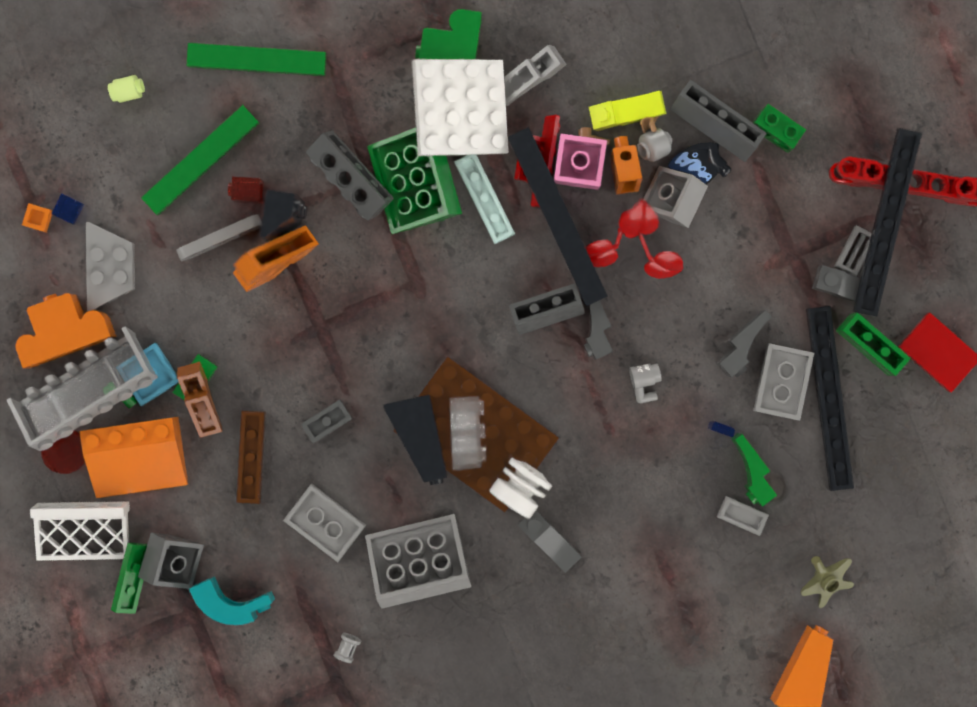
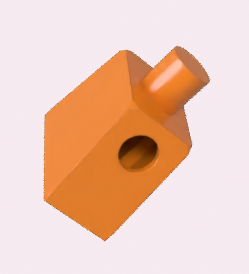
[611,136,642,195]

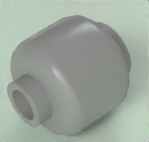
[637,128,672,162]

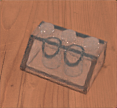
[450,396,486,470]

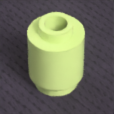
[108,75,145,103]

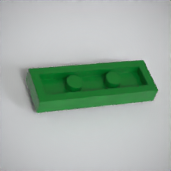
[111,542,147,614]

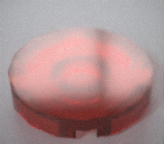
[41,430,85,474]

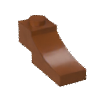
[177,362,222,438]

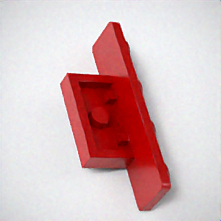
[514,115,560,207]

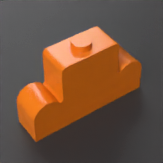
[233,225,319,292]
[15,293,116,369]

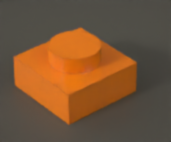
[22,203,53,233]

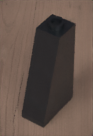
[383,394,448,485]

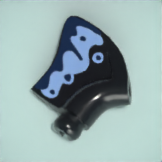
[668,142,732,185]

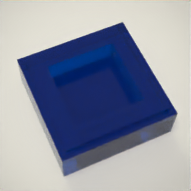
[51,193,84,225]
[707,421,735,438]

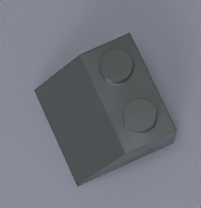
[138,532,204,589]

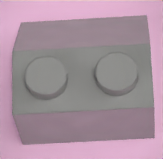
[643,166,708,228]

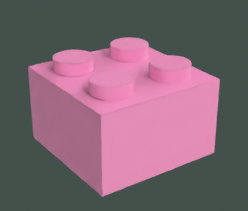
[553,134,607,190]

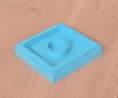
[116,343,179,406]

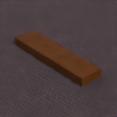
[236,410,266,504]

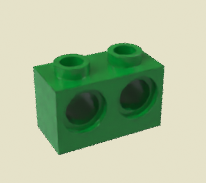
[753,104,806,153]

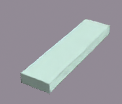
[454,155,515,244]

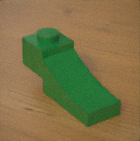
[731,433,777,507]

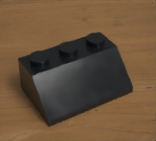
[260,189,307,242]

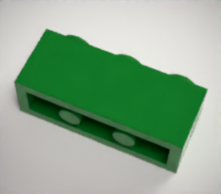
[836,313,911,376]

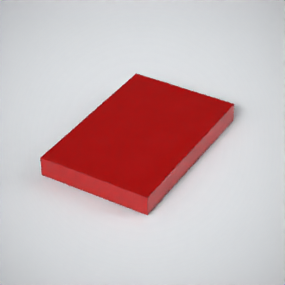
[898,312,977,393]

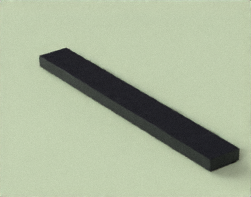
[508,127,608,307]
[853,128,923,317]
[806,306,854,491]

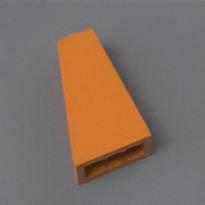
[770,625,833,707]

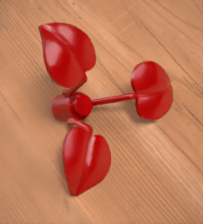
[585,199,684,279]

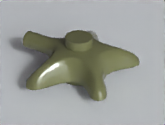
[800,556,854,608]

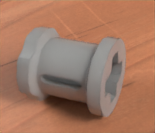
[333,633,361,663]

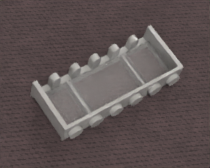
[7,326,158,451]

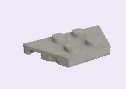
[86,222,135,311]

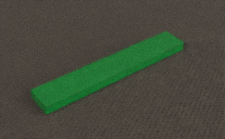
[186,43,327,77]
[141,105,259,215]

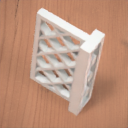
[30,501,130,560]

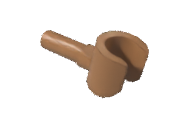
[640,116,659,133]
[578,127,610,145]

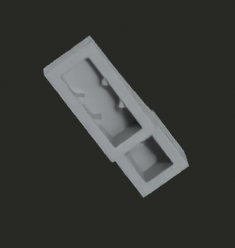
[504,45,567,106]

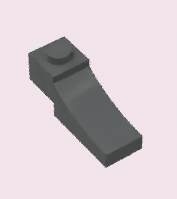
[812,265,861,302]
[583,300,613,360]
[716,310,772,377]
[517,510,582,573]

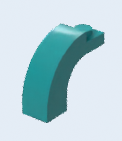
[189,576,275,625]

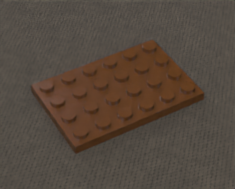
[394,357,559,512]

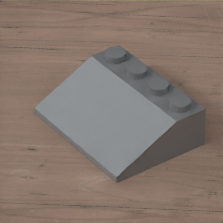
[365,514,471,609]

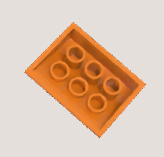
[80,417,188,498]

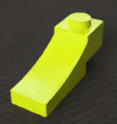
[589,90,666,131]

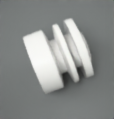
[489,458,552,519]

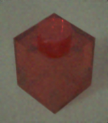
[228,177,264,204]

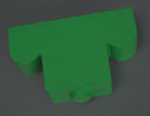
[415,9,482,60]

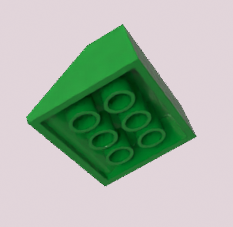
[367,127,462,234]

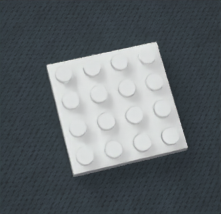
[412,59,509,156]

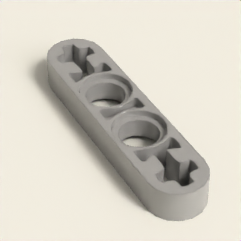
[176,214,262,261]

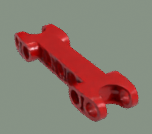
[829,157,977,207]

